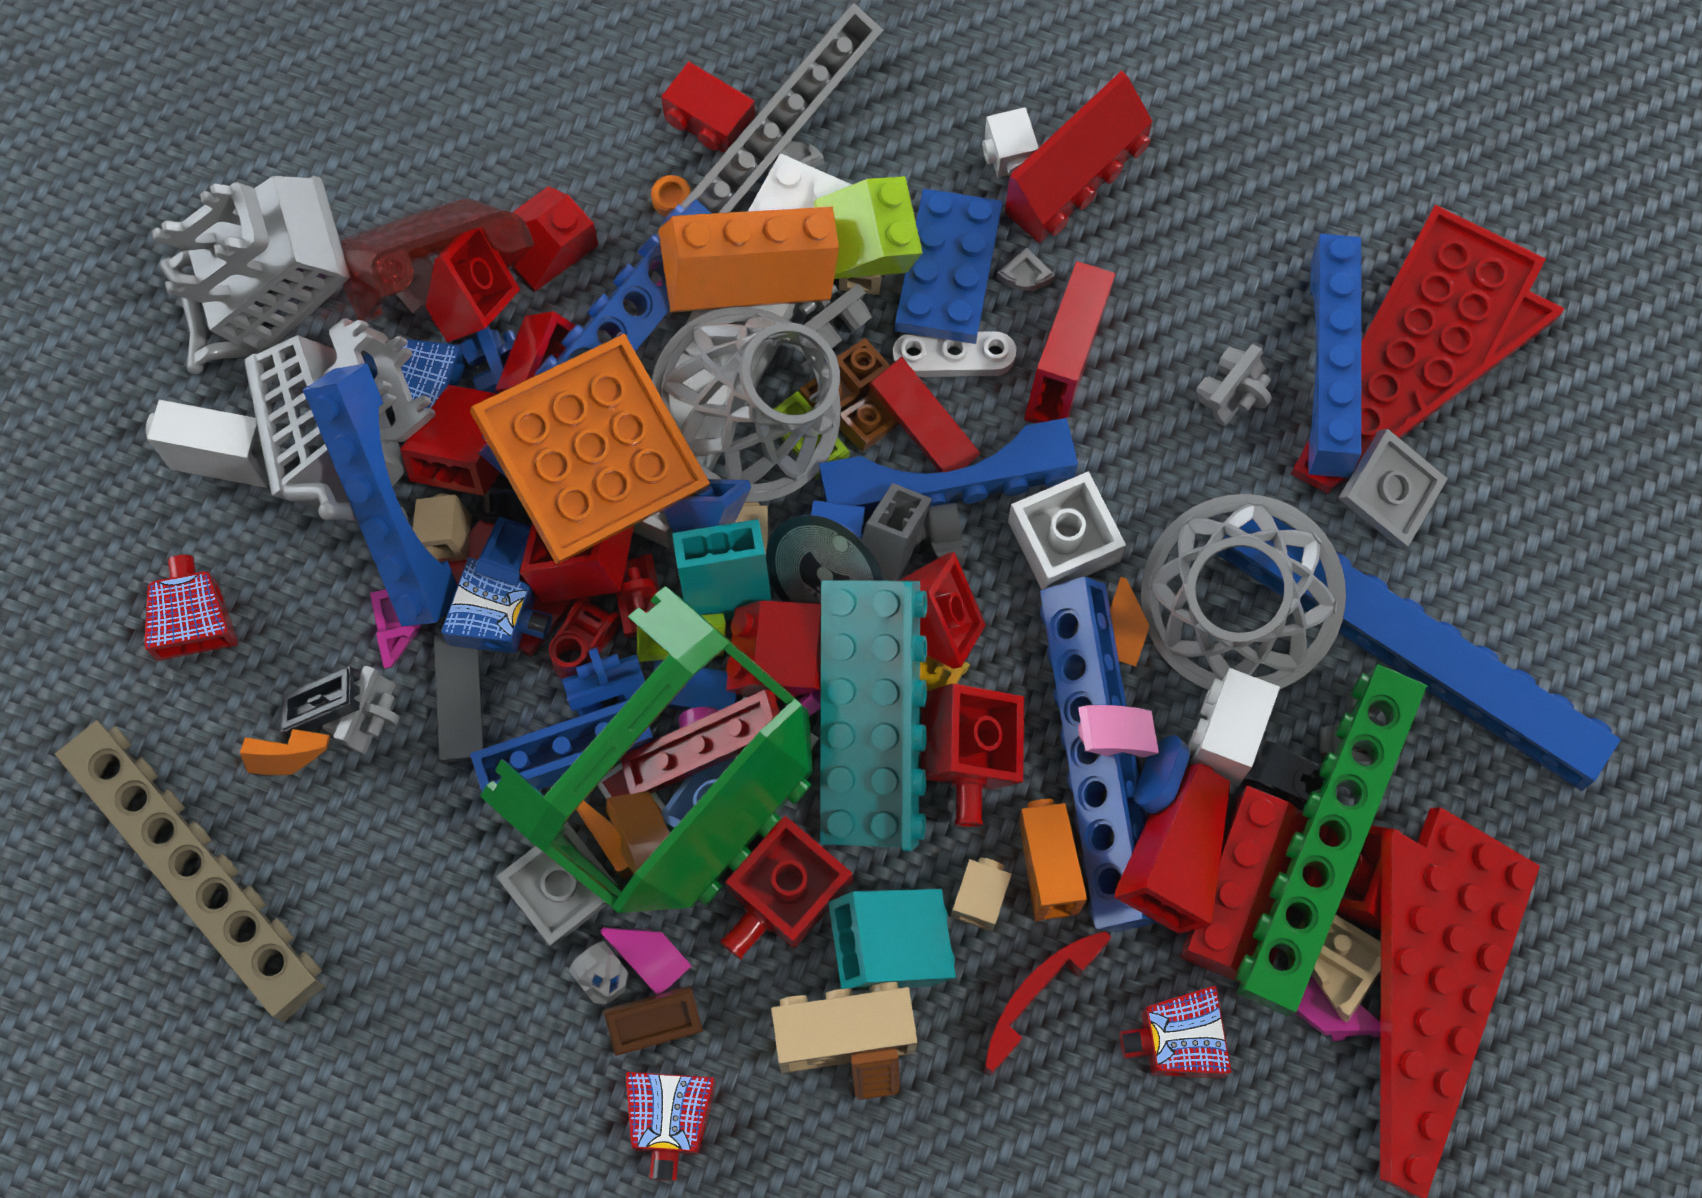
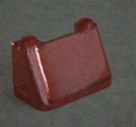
[341,198,535,322]

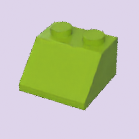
[813,176,922,279]

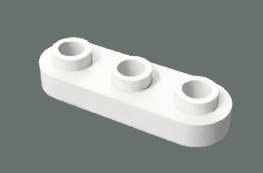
[892,332,1016,377]

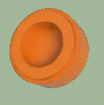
[651,175,691,217]

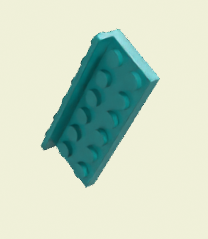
[820,580,927,851]

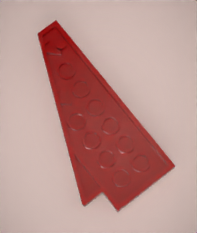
[1290,205,1564,494]
[1380,807,1540,1198]

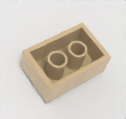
[771,982,918,1074]

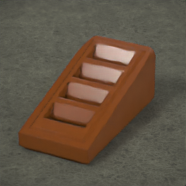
[851,1047,900,1100]

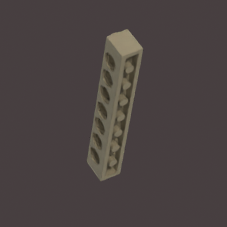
[55,720,325,1023]

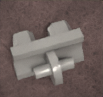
[799,283,872,348]
[1196,344,1272,426]
[322,666,400,755]

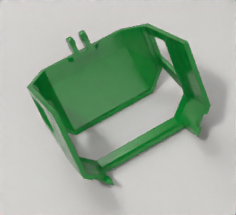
[480,586,813,913]

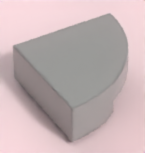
[777,140,824,168]
[997,248,1055,290]

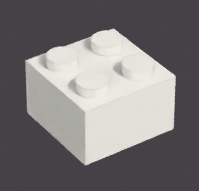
[1008,471,1126,590]
[1188,668,1280,788]

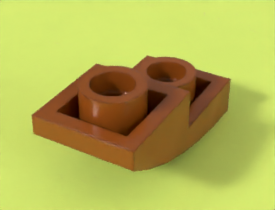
[799,338,890,412]
[839,388,899,452]
[606,791,669,874]

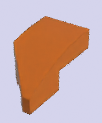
[1110,577,1150,667]
[240,729,330,775]

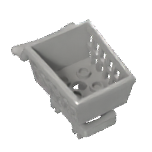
[151,176,350,374]
[244,318,436,529]

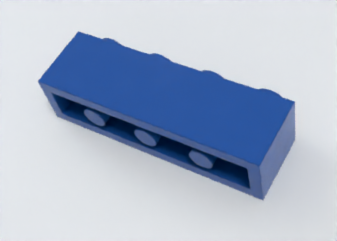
[470,700,654,792]

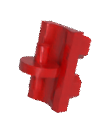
[616,553,660,638]

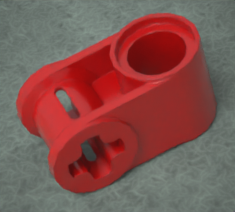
[549,597,621,679]

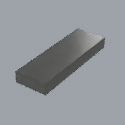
[434,635,485,764]

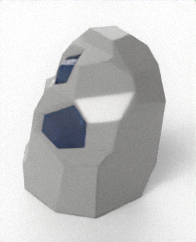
[568,941,629,1004]

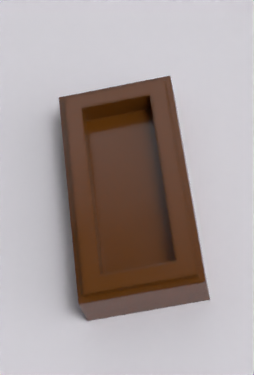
[604,985,703,1056]

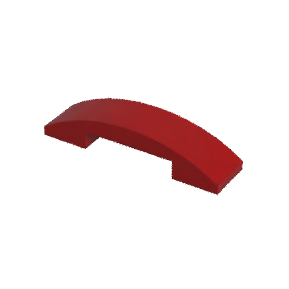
[983,931,1112,1077]

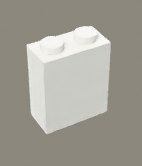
[146,400,269,488]

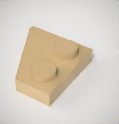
[1297,914,1381,1023]

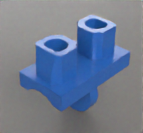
[459,325,516,394]
[562,647,645,716]

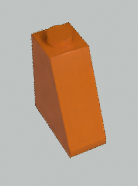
[1018,799,1087,921]

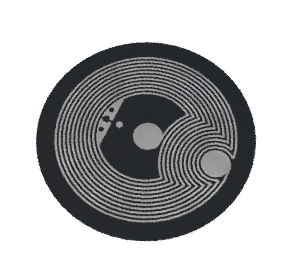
[766,515,884,604]

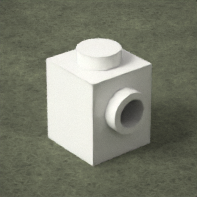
[982,107,1039,177]

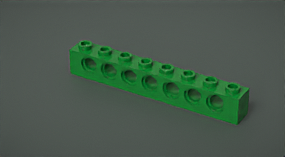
[1235,664,1427,1017]

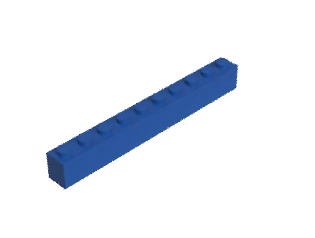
[1217,516,1621,791]

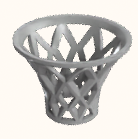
[651,307,841,503]
[1141,494,1346,690]

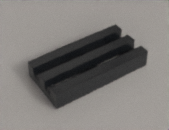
[281,666,360,737]

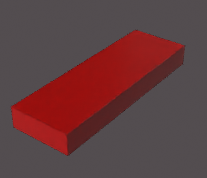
[868,357,981,473]

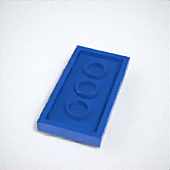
[895,188,1003,344]

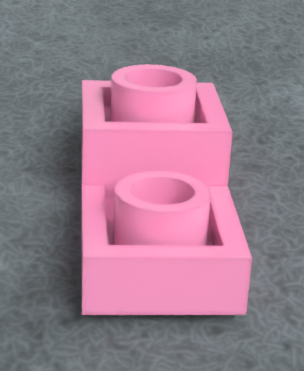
[1078,705,1159,758]

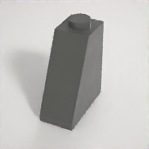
[862,483,932,581]

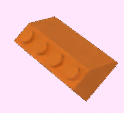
[658,206,839,313]

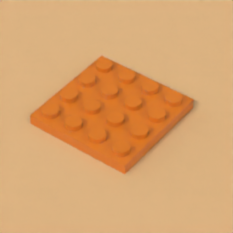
[470,333,710,565]

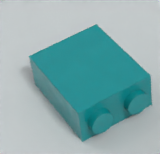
[672,519,771,621]
[828,889,956,991]

